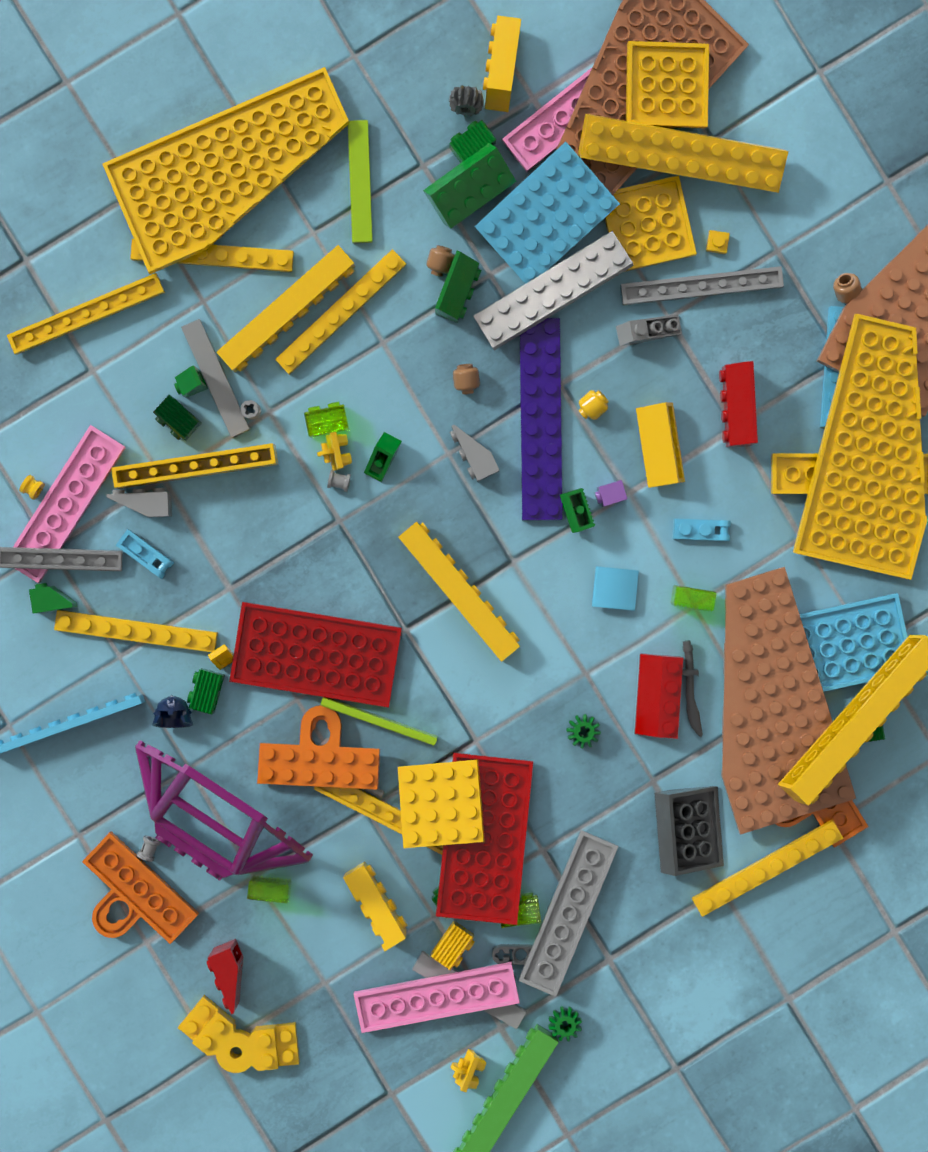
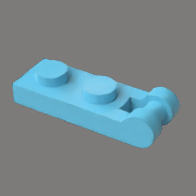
[673,519,731,541]
[116,529,174,579]

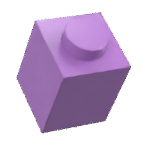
[595,480,627,507]

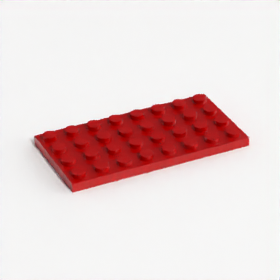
[229,602,402,708]
[436,753,533,925]

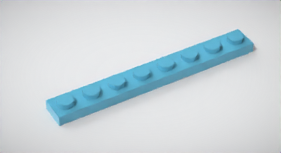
[0,693,145,753]

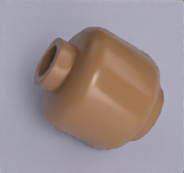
[426,245,455,277]
[833,273,862,304]
[453,364,480,394]

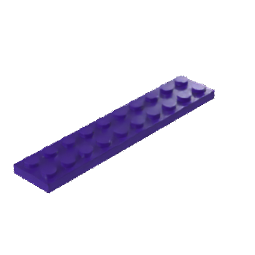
[520,318,563,520]

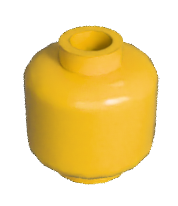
[578,390,609,420]

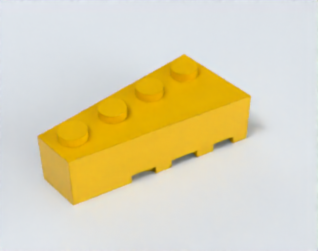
[483,15,521,112]
[343,861,408,951]

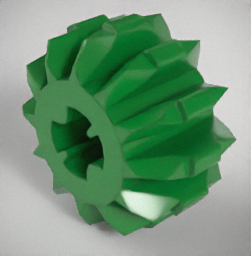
[566,714,601,749]
[548,1006,582,1042]

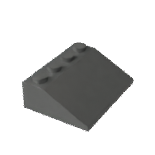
[654,786,724,876]

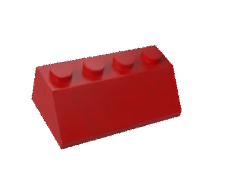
[719,361,758,447]
[635,654,683,739]

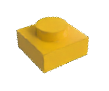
[706,230,730,254]
[208,644,234,670]

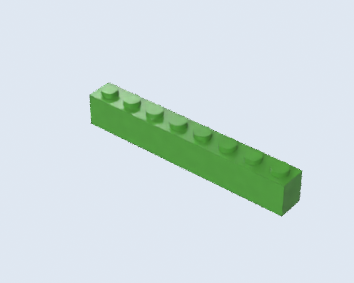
[453,1024,559,1152]

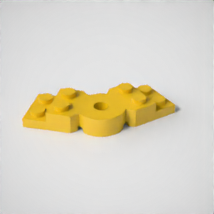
[178,995,300,1073]

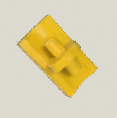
[317,432,352,471]
[450,1049,486,1092]

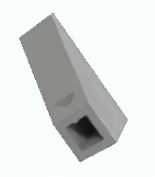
[616,315,682,346]
[450,425,500,482]
[106,488,172,517]

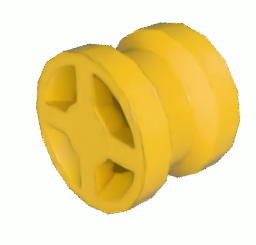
[19,475,45,500]

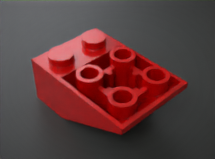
[207,939,244,1014]

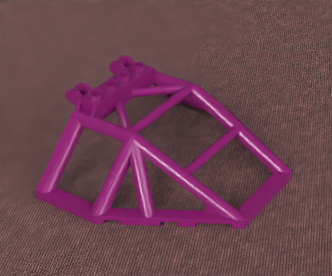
[135,740,313,881]

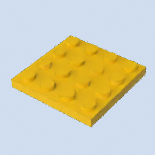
[626,41,709,128]
[605,175,697,272]
[398,760,485,848]

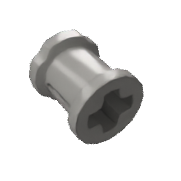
[241,400,261,420]
[327,470,351,492]
[137,835,161,862]

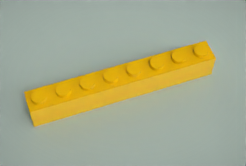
[216,245,355,373]
[111,443,279,489]
[398,522,520,662]

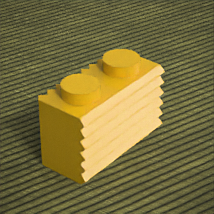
[431,920,475,971]

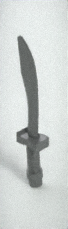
[682,640,703,737]

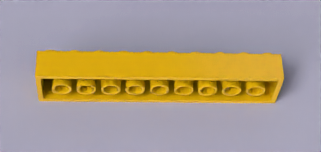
[578,114,789,193]
[778,635,928,806]

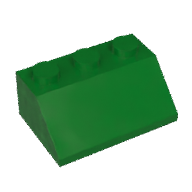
[435,250,482,323]

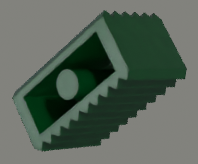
[153,395,202,441]

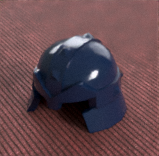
[152,695,193,728]

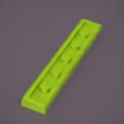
[348,120,373,243]
[320,697,438,745]

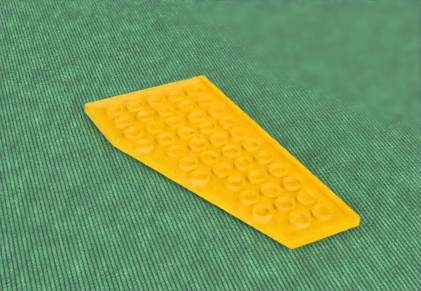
[102,67,350,274]
[793,314,927,580]

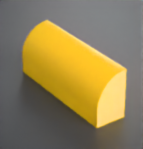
[636,402,685,488]

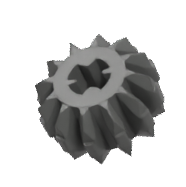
[449,85,484,116]

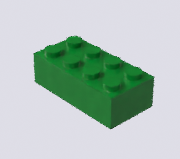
[423,143,517,229]

